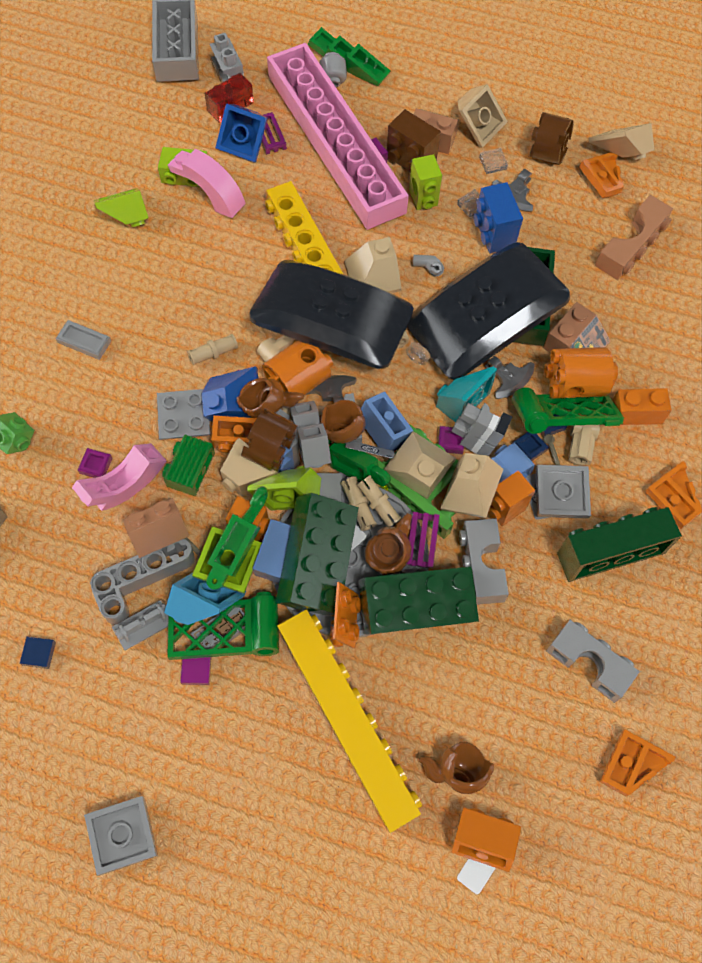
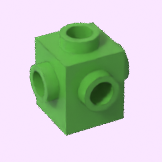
[0,412,35,454]

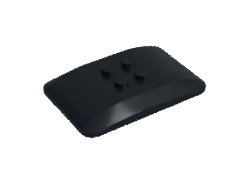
[407,242,570,380]
[249,260,414,369]

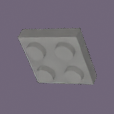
[535,465,591,518]
[84,796,158,876]

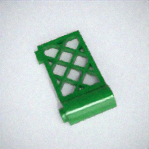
[512,387,624,434]
[167,592,279,660]

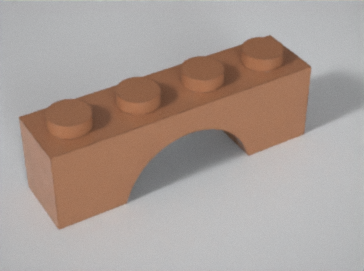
[595,195,673,280]

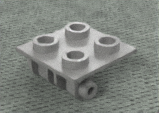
[157,389,210,440]

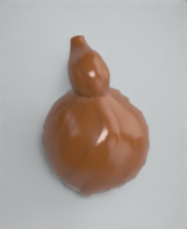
[237,378,304,418]
[319,400,366,444]
[364,513,412,575]
[419,742,494,794]

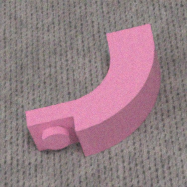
[168,149,246,218]
[72,443,166,511]

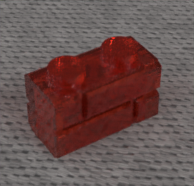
[204,73,254,123]

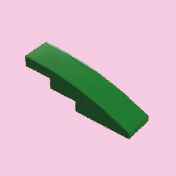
[308,27,391,86]

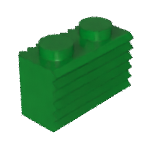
[162,434,215,496]

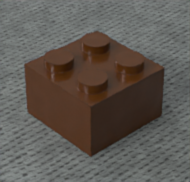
[387,109,441,173]

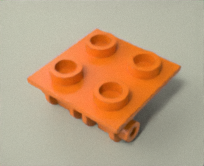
[330,582,361,649]

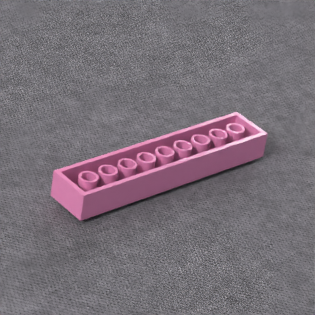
[267,43,409,230]

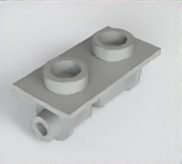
[112,600,168,651]

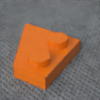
[579,152,624,198]
[645,461,702,529]
[600,729,676,796]

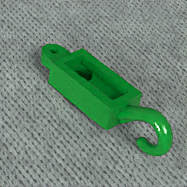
[328,439,391,487]
[206,486,268,590]

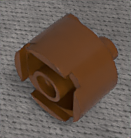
[530,112,574,164]
[241,408,298,472]

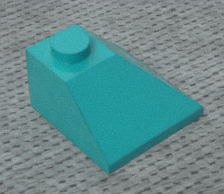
[436,366,497,422]

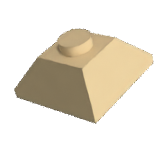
[458,84,508,148]
[588,123,655,160]
[344,237,402,293]
[384,431,456,499]
[220,438,278,496]
[441,453,503,518]

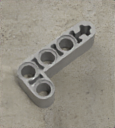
[90,539,195,625]

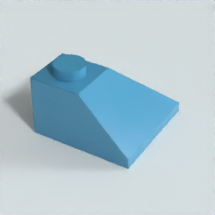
[164,573,246,625]

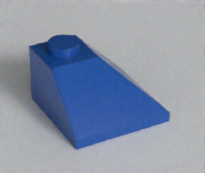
[216,104,267,162]
[202,366,259,422]

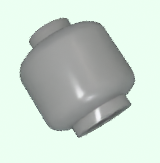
[319,52,347,87]

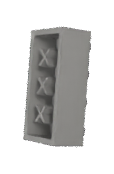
[152,0,199,82]

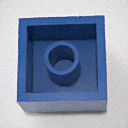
[473,182,523,253]

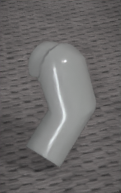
[413,255,444,276]

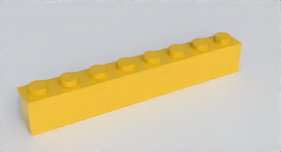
[277,609,422,833]

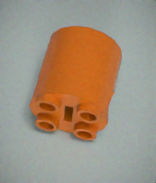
[262,340,333,395]
[544,347,618,399]

